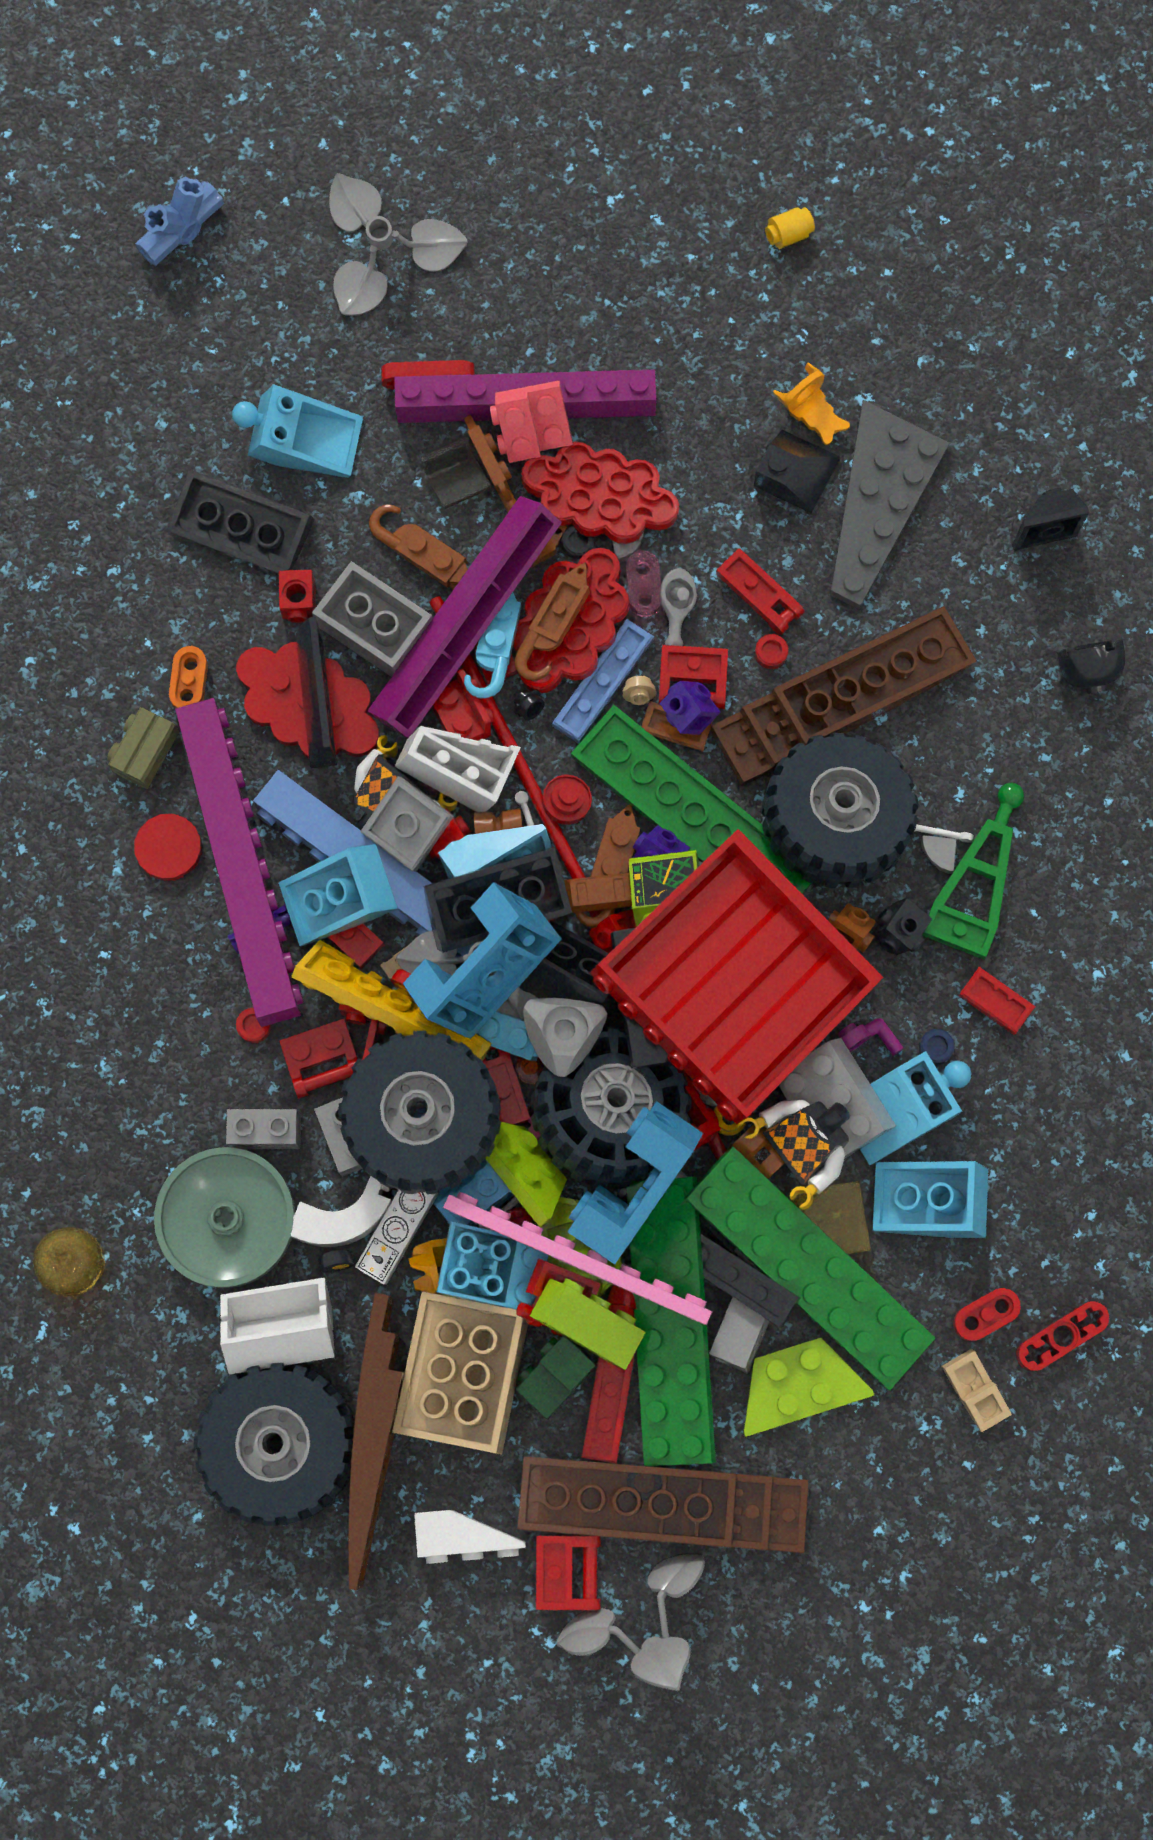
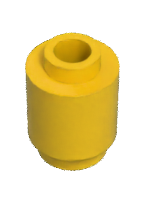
[765,207,815,249]

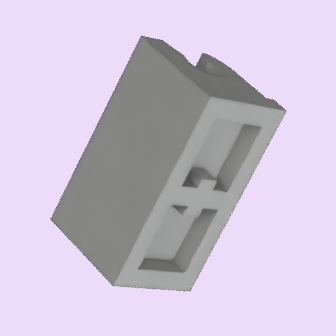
[709,1297,769,1374]

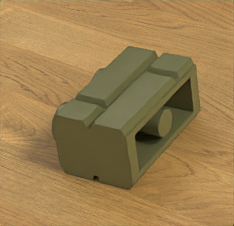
[107,707,179,789]

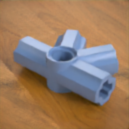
[135,177,224,266]

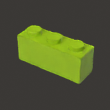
[530,1278,645,1370]

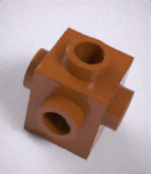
[828,903,876,953]

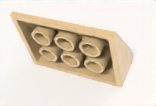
[392,1291,528,1455]

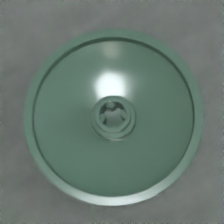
[154,1147,295,1288]

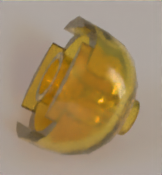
[33,1226,105,1297]

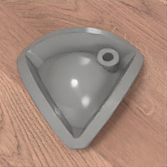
[523,998,607,1077]

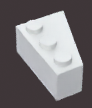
[395,726,521,812]

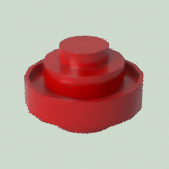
[542,774,592,825]

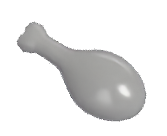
[660,568,697,646]

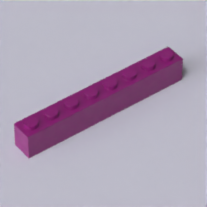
[395,369,656,423]
[368,496,562,738]

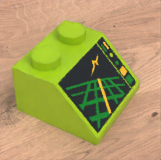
[629,850,699,927]

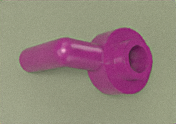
[837,1018,904,1056]

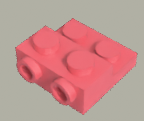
[490,381,573,463]

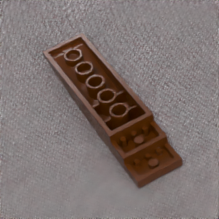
[710,606,977,786]
[348,1293,404,1591]
[518,1456,809,1553]

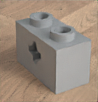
[226,1109,301,1149]

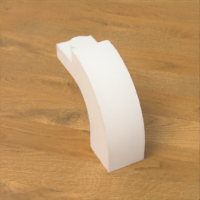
[291,1176,392,1247]

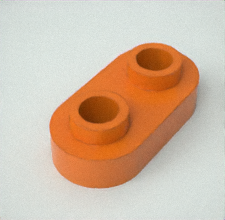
[169,646,208,708]

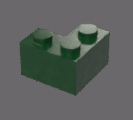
[516,1336,595,1420]

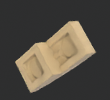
[941,1349,1012,1432]

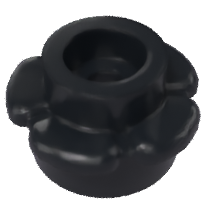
[514,690,545,721]

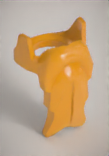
[773,362,850,445]
[409,1238,447,1295]

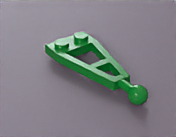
[922,782,1024,960]

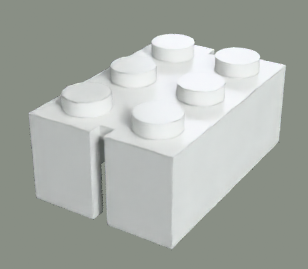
[220,1278,335,1375]

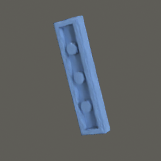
[552,619,654,744]

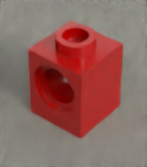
[279,570,316,623]

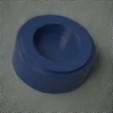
[919,1029,955,1065]

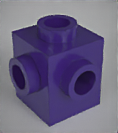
[660,681,721,735]
[633,825,691,858]

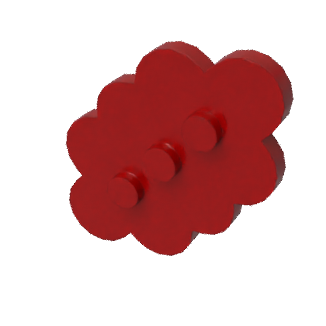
[521,442,679,544]
[513,548,630,693]
[236,642,380,759]

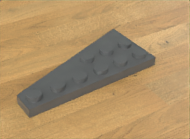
[830,400,950,609]

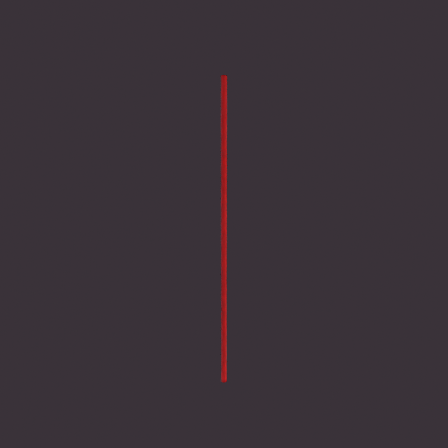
[429,596,727,1161]

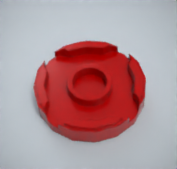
[134,814,202,881]

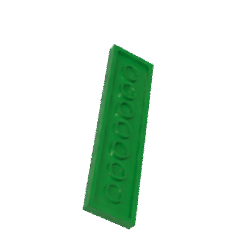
[571,705,815,894]
[684,1146,935,1391]
[627,1177,716,1466]

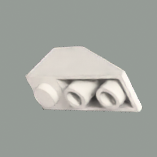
[414,1510,526,1564]

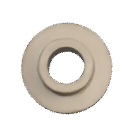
[623,676,656,705]

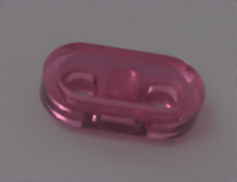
[626,550,661,617]

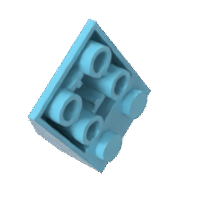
[436,1222,548,1310]

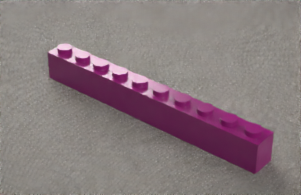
[175,698,304,1027]

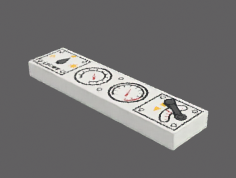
[355,1189,441,1285]

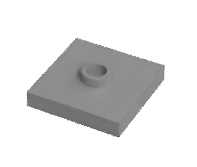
[360,777,454,872]

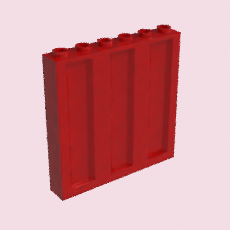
[590,829,884,1124]

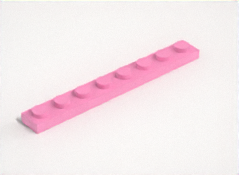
[443,1192,712,1325]

